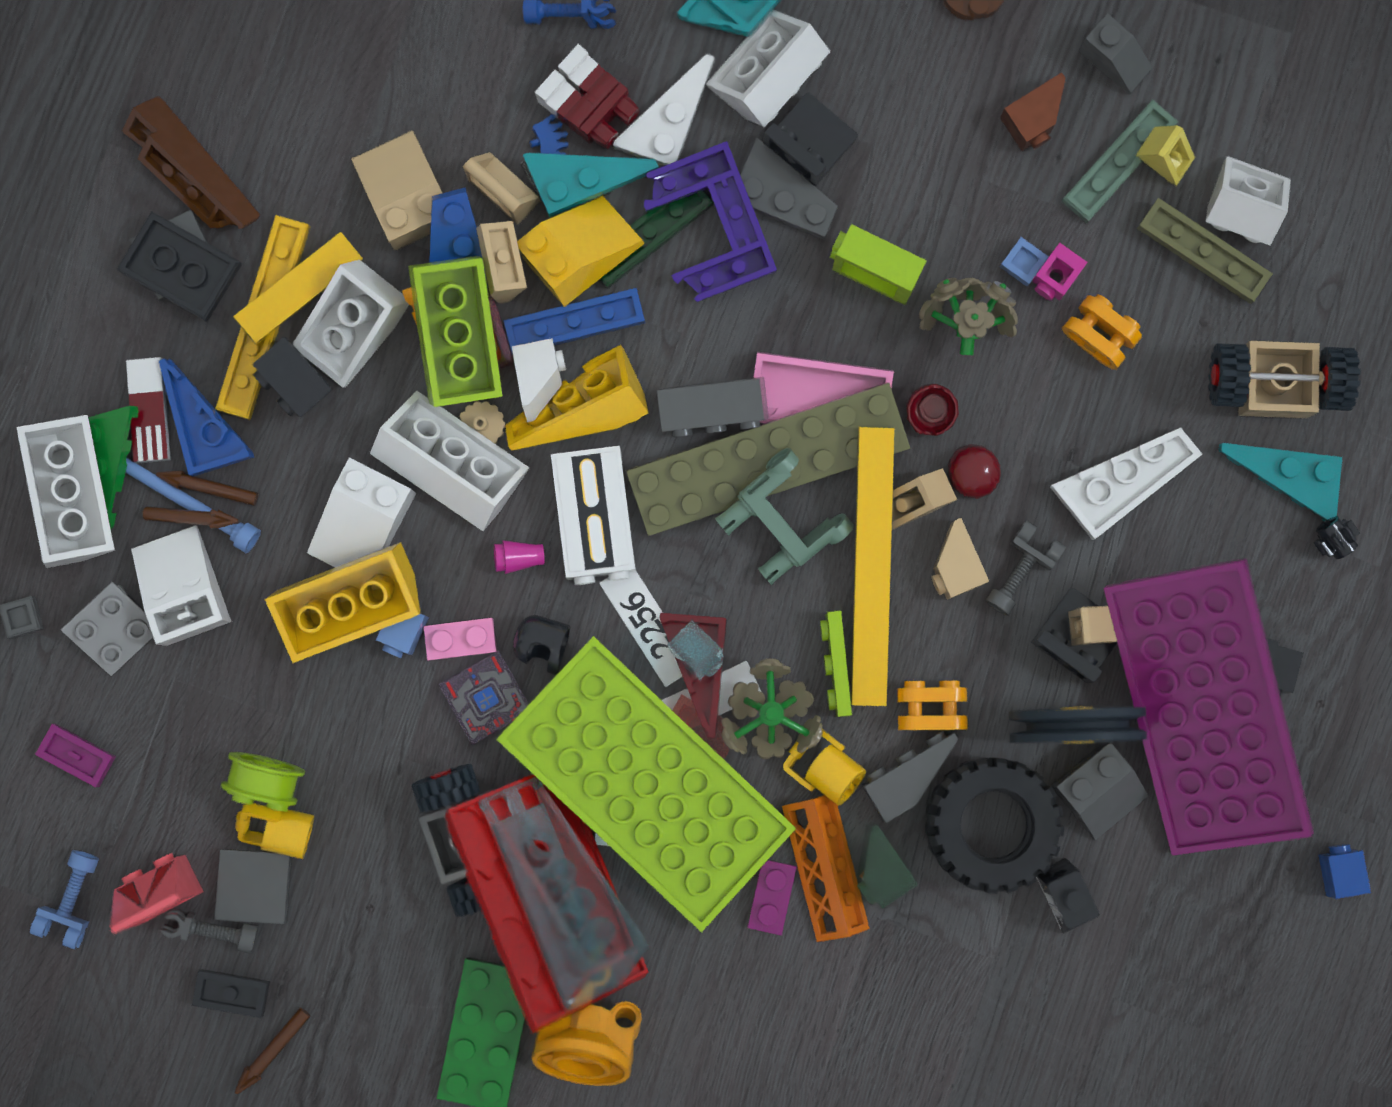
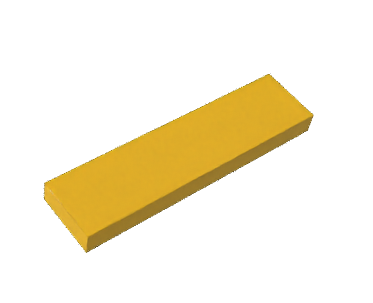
[233,232,363,344]

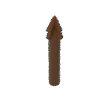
[156,471,258,506]
[143,507,239,529]
[235,1007,311,1094]

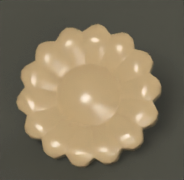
[460,401,506,444]

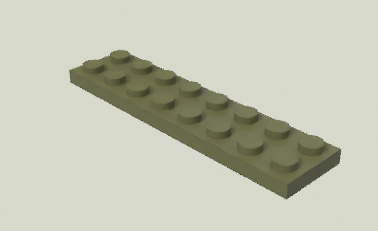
[626,382,910,536]

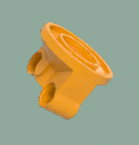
[532,1002,642,1086]

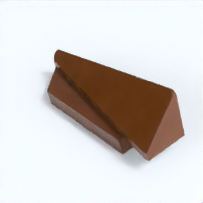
[122,97,260,229]

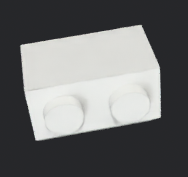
[1206,156,1291,245]

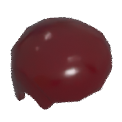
[906,384,959,436]
[948,444,1001,499]

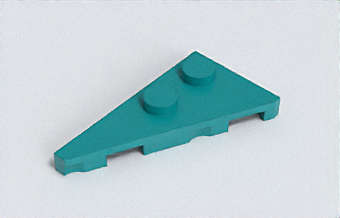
[523,153,659,217]
[1219,443,1342,521]

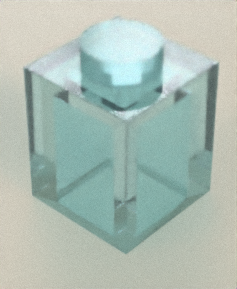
[667,620,724,680]

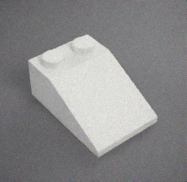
[293,260,409,388]
[307,457,416,568]

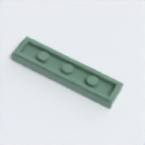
[1061,100,1178,223]

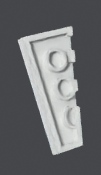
[1050,428,1202,540]

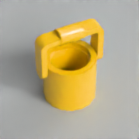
[783,729,866,806]
[235,803,315,859]

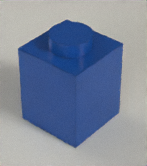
[1319,844,1371,899]

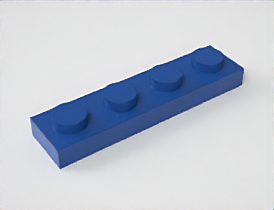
[503,288,645,356]

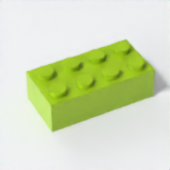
[408,256,503,407]

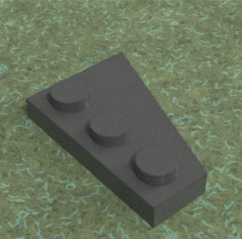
[740,137,838,240]

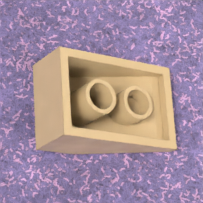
[351,131,442,251]

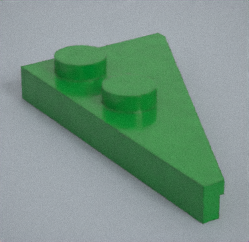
[88,406,139,529]

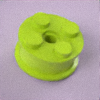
[220,752,305,811]

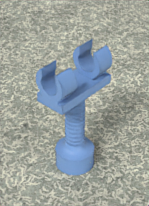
[30,850,99,950]

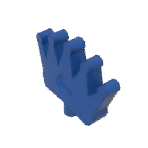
[530,114,568,155]

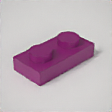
[35,724,116,788]
[747,860,797,936]

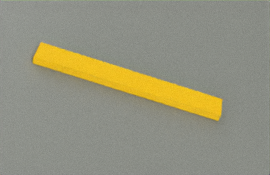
[851,427,894,706]

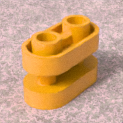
[1062,294,1142,370]
[897,681,968,730]

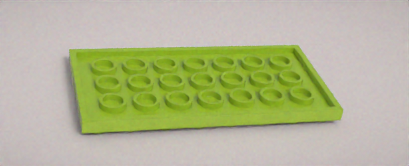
[496,636,796,932]

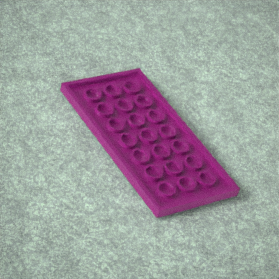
[1104,558,1314,856]

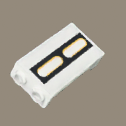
[551,446,636,585]

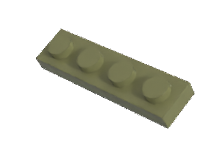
[1137,198,1273,304]

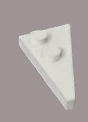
[613,54,714,166]

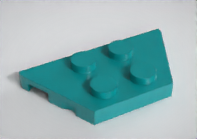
[677,0,781,37]

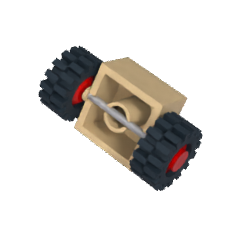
[1208,341,1361,418]

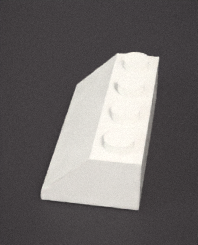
[370,391,529,531]
[16,415,115,568]

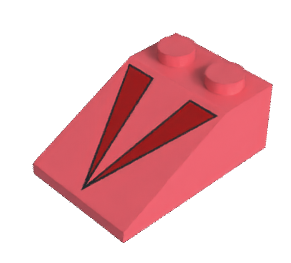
[110,853,204,934]

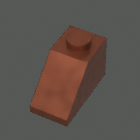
[1000,73,1066,151]

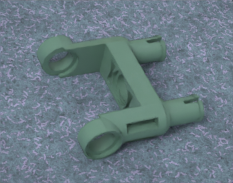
[715,448,854,585]

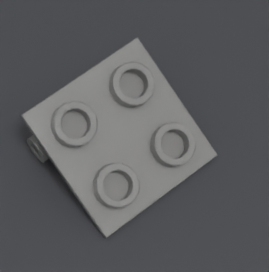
[61,582,153,676]

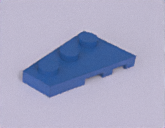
[429,187,489,288]

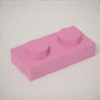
[424,618,497,661]

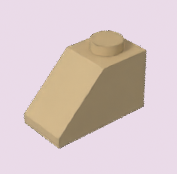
[892,468,957,530]
[931,518,989,600]
[1068,606,1117,646]

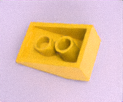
[517,196,644,307]

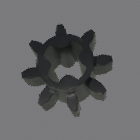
[1313,516,1360,559]

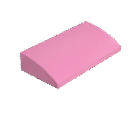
[754,352,894,424]

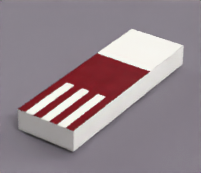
[126,357,171,463]

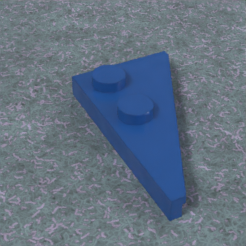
[159,359,254,476]

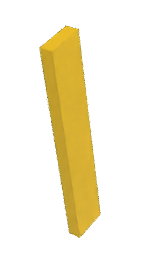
[215,215,310,420]

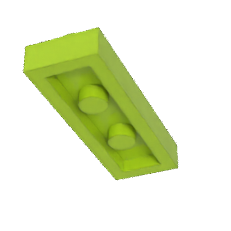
[820,611,852,717]

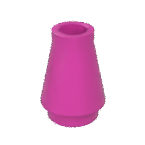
[494,540,545,574]

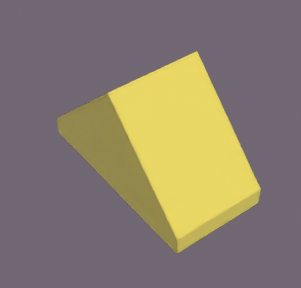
[1136,125,1195,186]

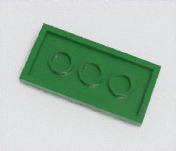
[437,957,525,1107]

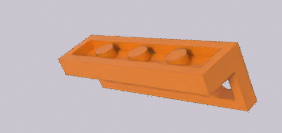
[782,795,870,942]

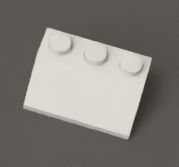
[706,10,831,127]

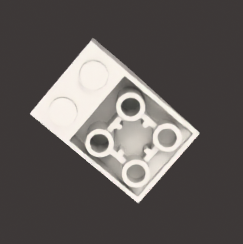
[131,525,231,646]

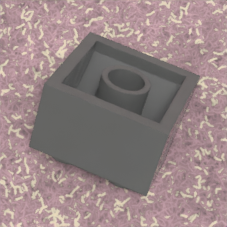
[1050,742,1149,840]

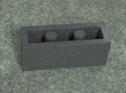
[657,377,769,437]

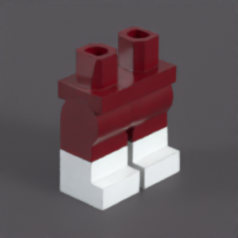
[535,44,640,149]

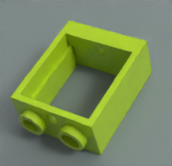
[830,224,927,305]

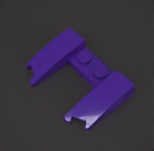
[644,141,777,302]

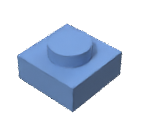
[1000,237,1049,286]

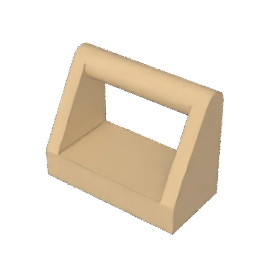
[463,152,541,225]
[476,221,527,303]

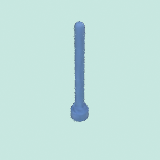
[126,458,261,553]

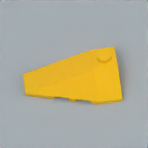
[505,345,648,451]

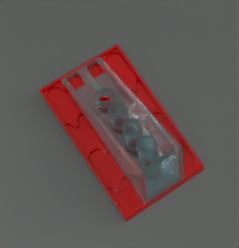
[445,774,649,1034]

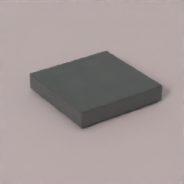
[214,849,291,924]

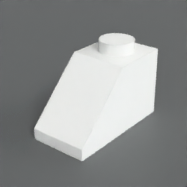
[512,338,566,422]

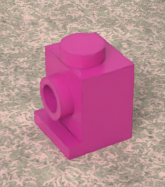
[1032,243,1088,301]

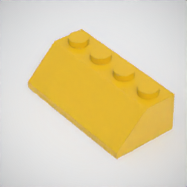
[265,542,421,663]

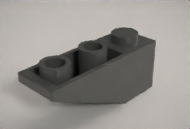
[862,731,958,823]

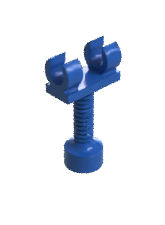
[523,0,617,29]

